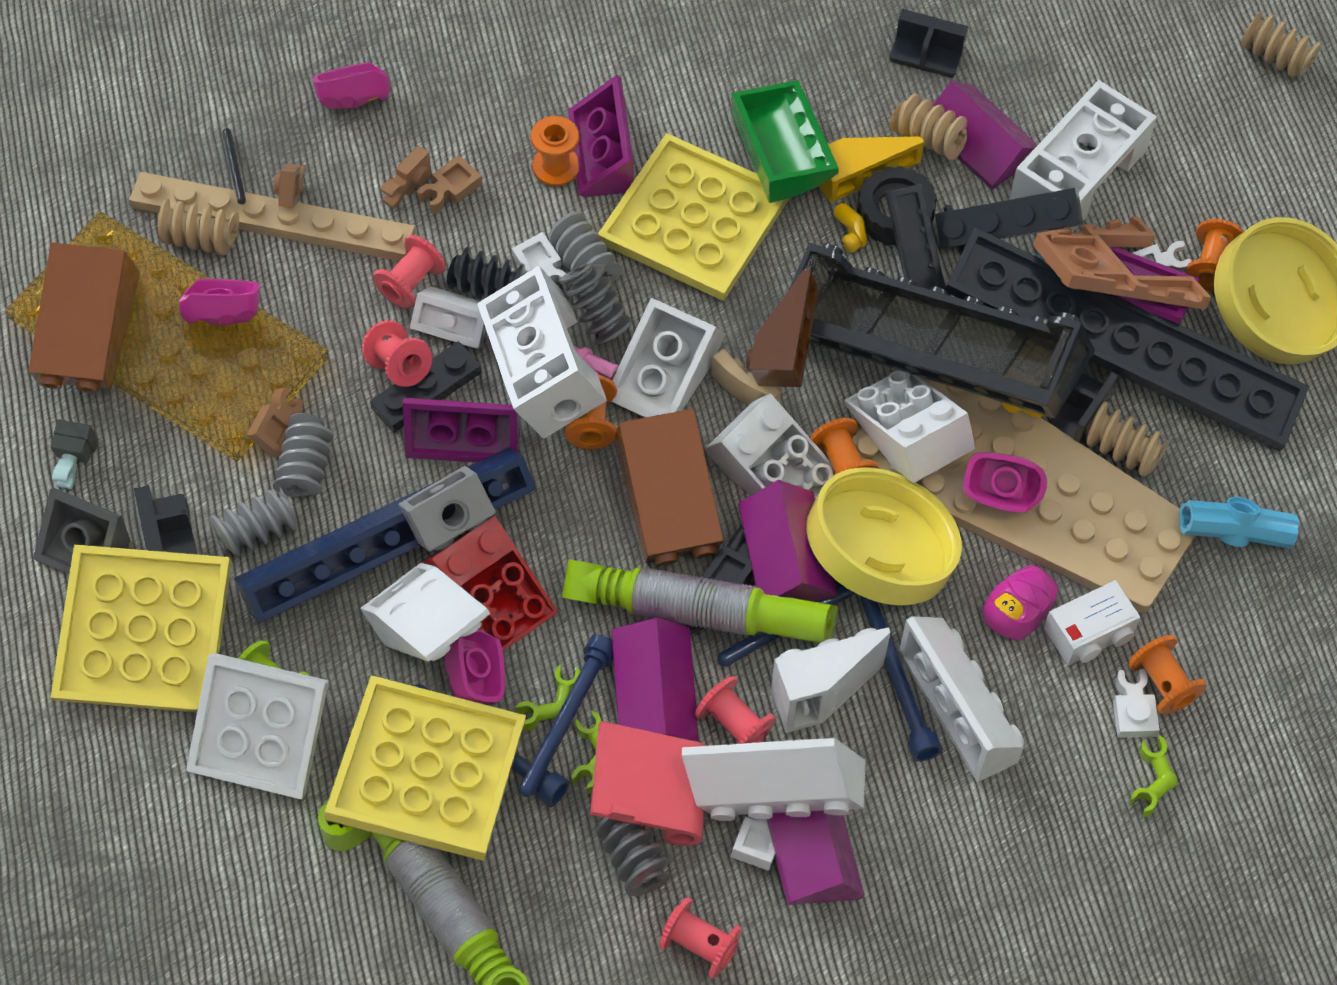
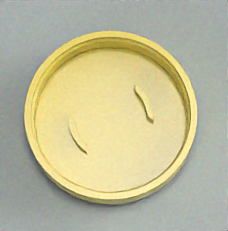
[1214,217,1337,365]
[806,467,962,605]

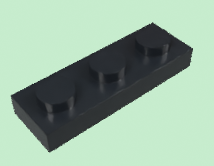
[370,341,482,433]

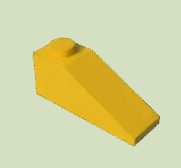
[819,136,924,203]

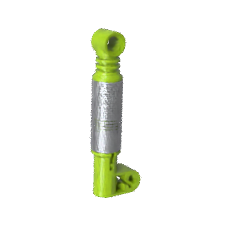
[561,559,839,643]
[318,801,529,985]

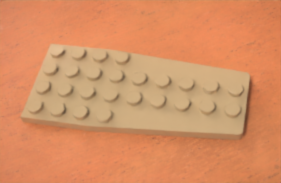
[853,347,1196,613]

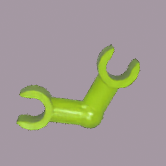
[515,665,580,731]
[572,710,601,795]
[1129,735,1178,818]

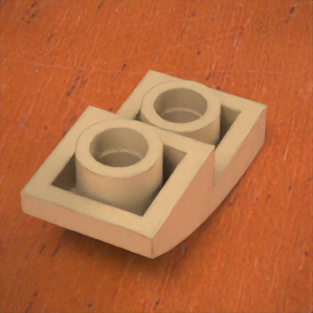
[711,349,781,405]

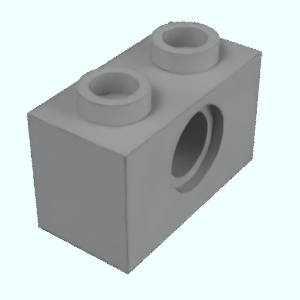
[398,466,496,551]

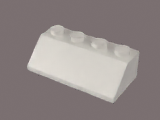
[899,616,1024,783]
[682,738,866,821]

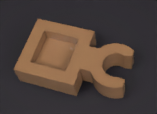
[380,145,431,208]
[417,155,483,214]
[273,164,306,208]
[246,387,303,457]

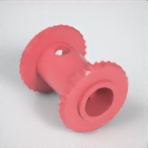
[373,235,446,309]
[362,320,433,387]
[695,676,776,744]
[659,897,742,978]

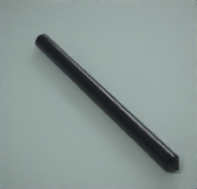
[222,128,246,205]

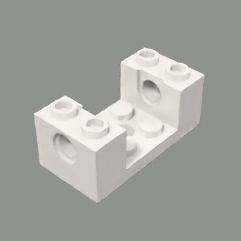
[1009,80,1157,233]
[477,266,607,439]

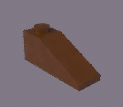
[746,270,819,388]

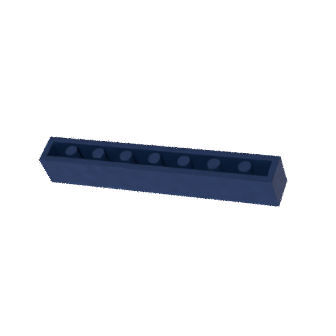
[234,447,537,623]

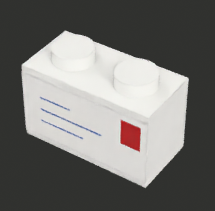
[1044,580,1140,666]

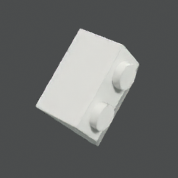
[611,298,726,418]

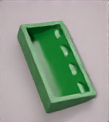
[731,80,839,203]

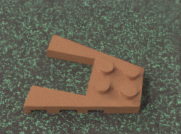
[1033,216,1212,310]

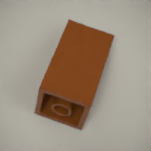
[28,242,141,393]
[614,408,723,566]

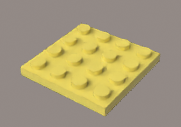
[598,133,790,301]
[50,545,232,713]
[324,675,526,861]

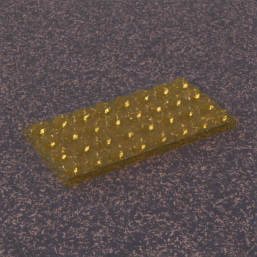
[5,211,329,462]

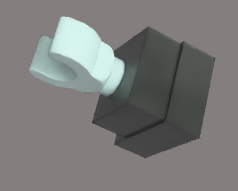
[51,419,99,489]

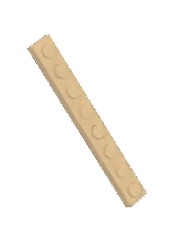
[129,172,416,261]

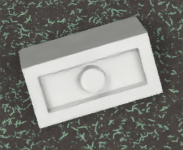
[410,287,486,349]

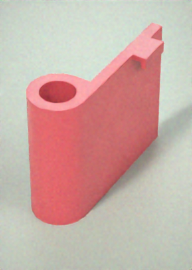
[590,721,706,846]

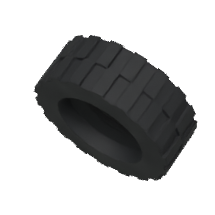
[856,166,937,247]

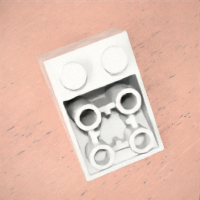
[844,370,975,483]
[704,393,835,500]
[360,563,490,661]
[771,627,891,733]

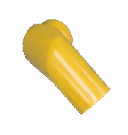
[833,203,867,253]

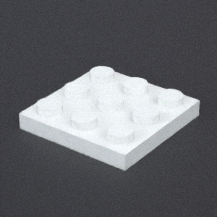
[186,653,329,799]

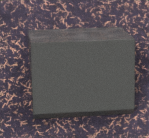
[33,488,131,574]

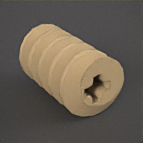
[1241,11,1322,78]
[890,93,967,160]
[157,199,239,256]
[1086,401,1170,477]

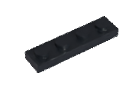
[935,188,1083,250]

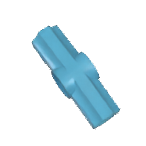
[1178,497,1299,549]

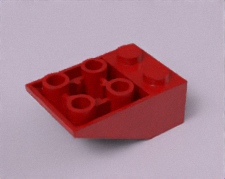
[422,515,558,651]

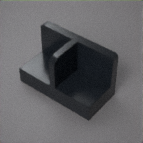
[889,9,969,78]
[1048,372,1119,444]
[134,485,198,555]

